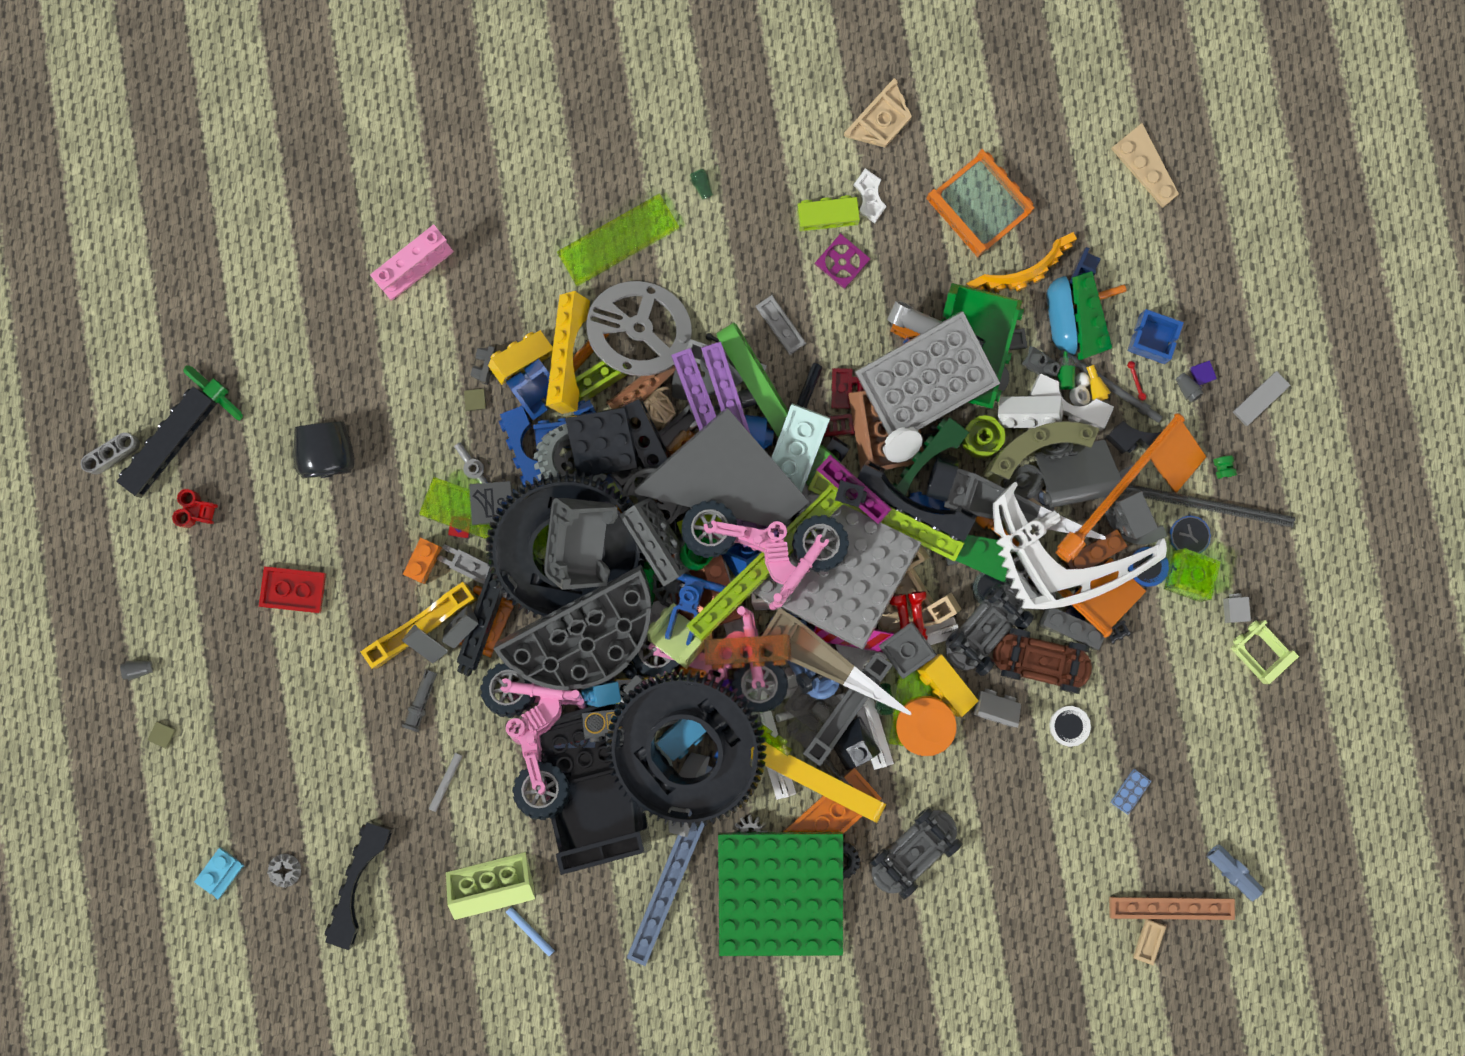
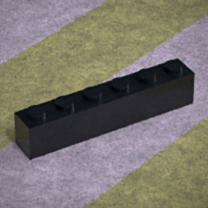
[116,386,217,498]

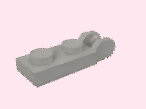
[437,544,490,585]

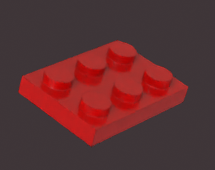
[258,566,326,614]

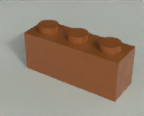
[1061,529,1128,570]

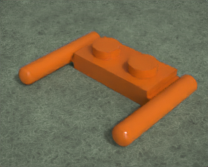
[459,586,514,658]

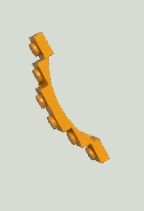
[965,232,1077,293]

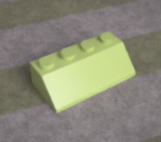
[446,852,535,920]

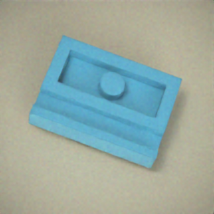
[194,847,244,899]

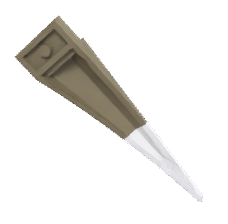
[758,608,911,715]

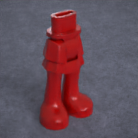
[889,591,928,640]

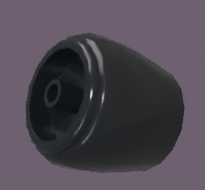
[293,421,355,479]

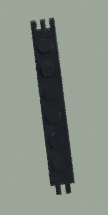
[457,567,510,677]

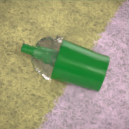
[1057,351,1076,390]

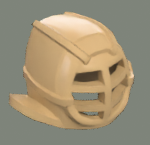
[631,387,676,431]

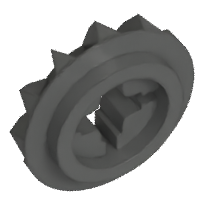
[1040,443,1073,460]

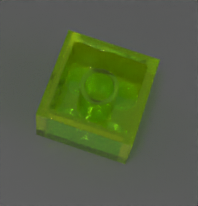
[1164,548,1221,602]

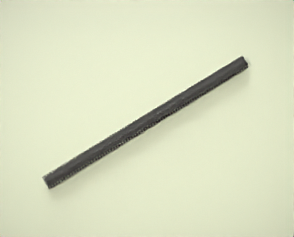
[1123,484,1296,528]

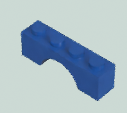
[499,406,541,488]

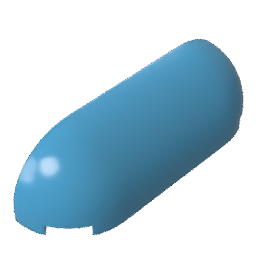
[1046,276,1077,355]

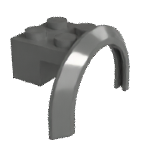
[1104,464,1167,545]

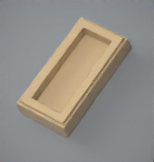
[1133,919,1166,966]

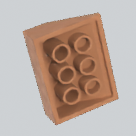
[848,390,924,470]

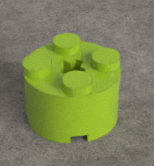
[962,415,1005,459]

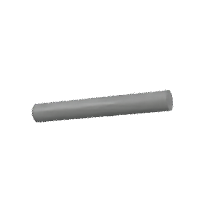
[429,752,463,812]

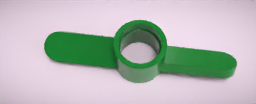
[183,365,243,421]

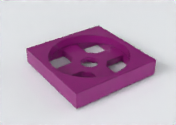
[815,233,870,290]

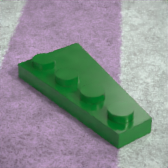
[1072,271,1112,360]
[942,531,1007,583]

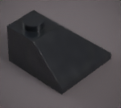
[833,716,881,770]

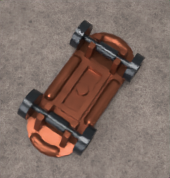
[993,628,1092,694]

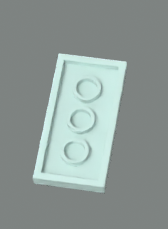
[772,403,830,493]

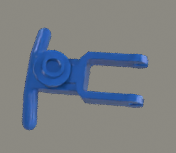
[665,573,726,646]

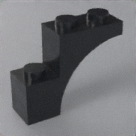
[1105,421,1161,454]

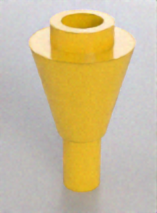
[1086,365,1111,401]

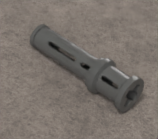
[401,669,438,732]

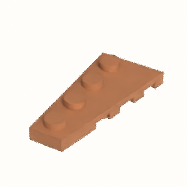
[606,365,676,409]

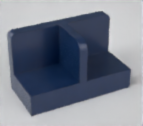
[1068,247,1101,290]

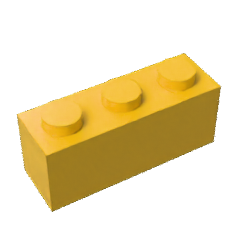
[488,330,553,385]
[917,654,979,717]

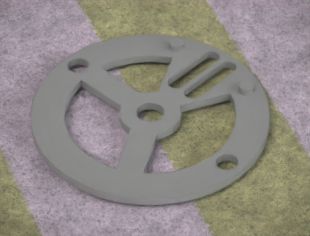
[586,281,692,376]

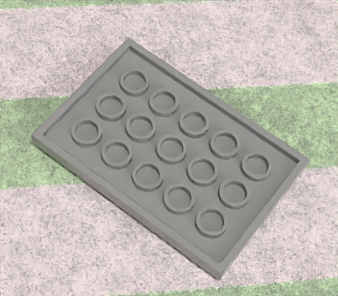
[854,312,1000,436]

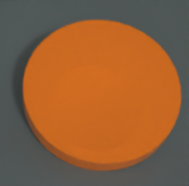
[896,696,957,756]

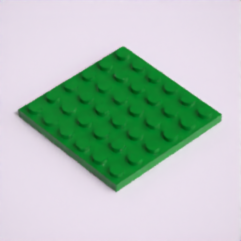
[718,832,843,956]

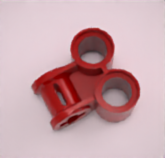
[172,489,218,528]

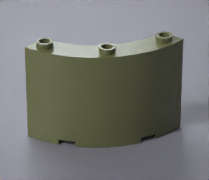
[981,422,1099,485]

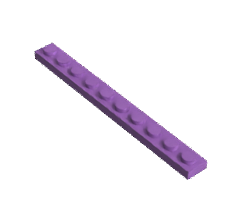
[701,341,779,537]
[671,348,759,547]

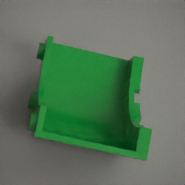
[942,283,1024,409]

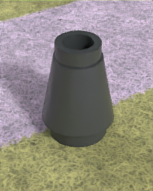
[1175,372,1204,403]
[120,661,153,681]

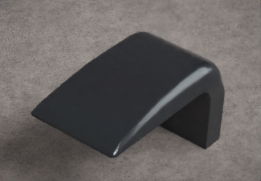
[540,703,652,875]

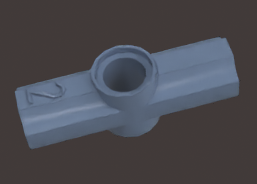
[1206,844,1264,902]

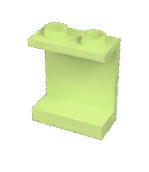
[647,603,712,669]

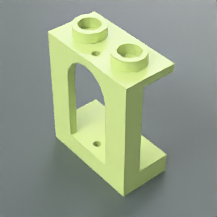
[1231,620,1299,684]

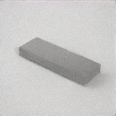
[756,295,806,355]
[1233,371,1290,426]

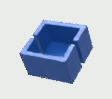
[1127,309,1184,364]
[506,359,550,420]

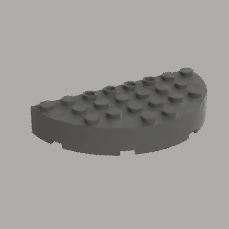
[494,565,651,690]

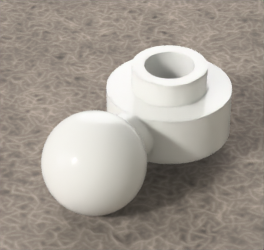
[1070,372,1091,406]

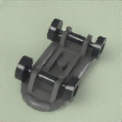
[945,584,1034,676]
[869,806,963,900]

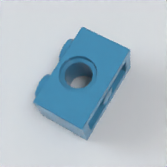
[582,680,621,707]

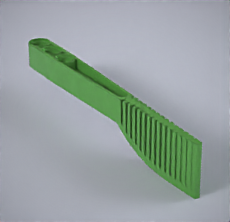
[716,322,842,486]

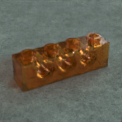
[704,634,791,670]

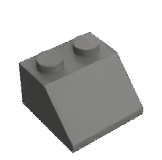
[972,688,1021,728]

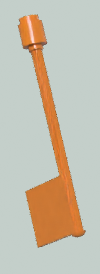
[1055,413,1206,562]
[975,516,1146,638]

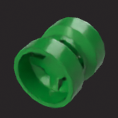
[1213,455,1237,479]

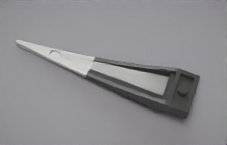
[944,469,1106,540]

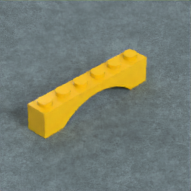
[546,291,590,414]
[360,582,478,669]

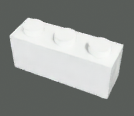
[998,396,1063,428]

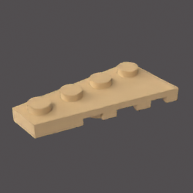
[1111,123,1179,208]

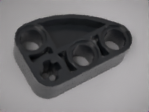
[926,452,958,502]

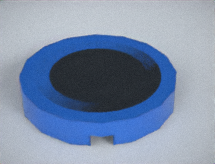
[1128,547,1169,587]

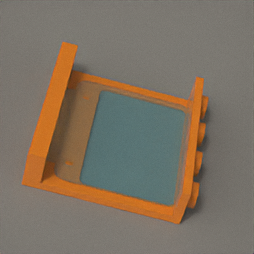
[926,149,1034,257]

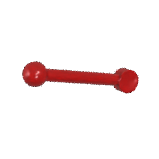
[1127,361,1146,401]

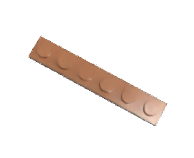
[1109,897,1235,920]

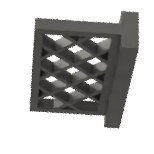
[619,497,690,586]

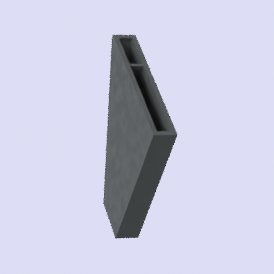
[634,407,809,527]

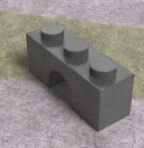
[1038,608,1104,650]

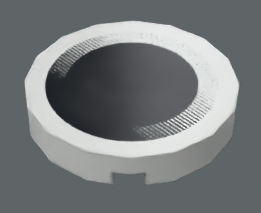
[1049,706,1091,747]

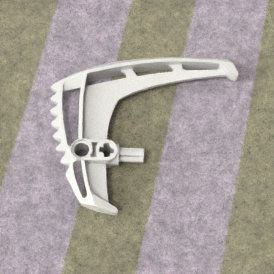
[993,482,1167,609]

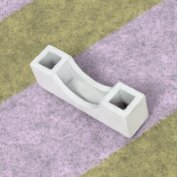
[1029,374,1114,431]

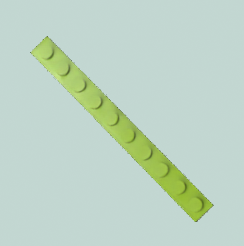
[686,484,847,642]

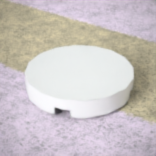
[883,427,922,463]

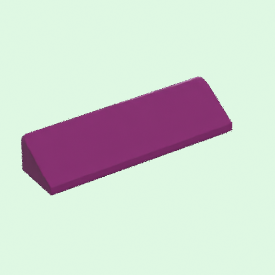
[817,455,892,524]

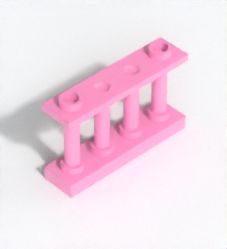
[370,224,454,301]

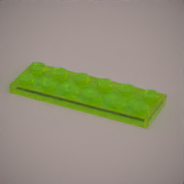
[557,193,679,286]

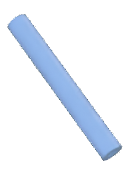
[506,906,555,956]

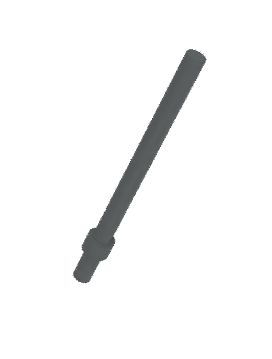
[1059,350,1163,423]

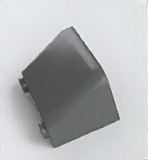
[544,498,618,590]

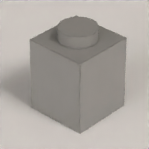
[1223,593,1251,623]

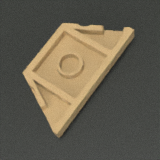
[844,78,912,148]

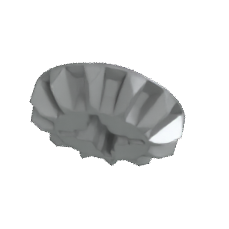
[267,854,301,888]

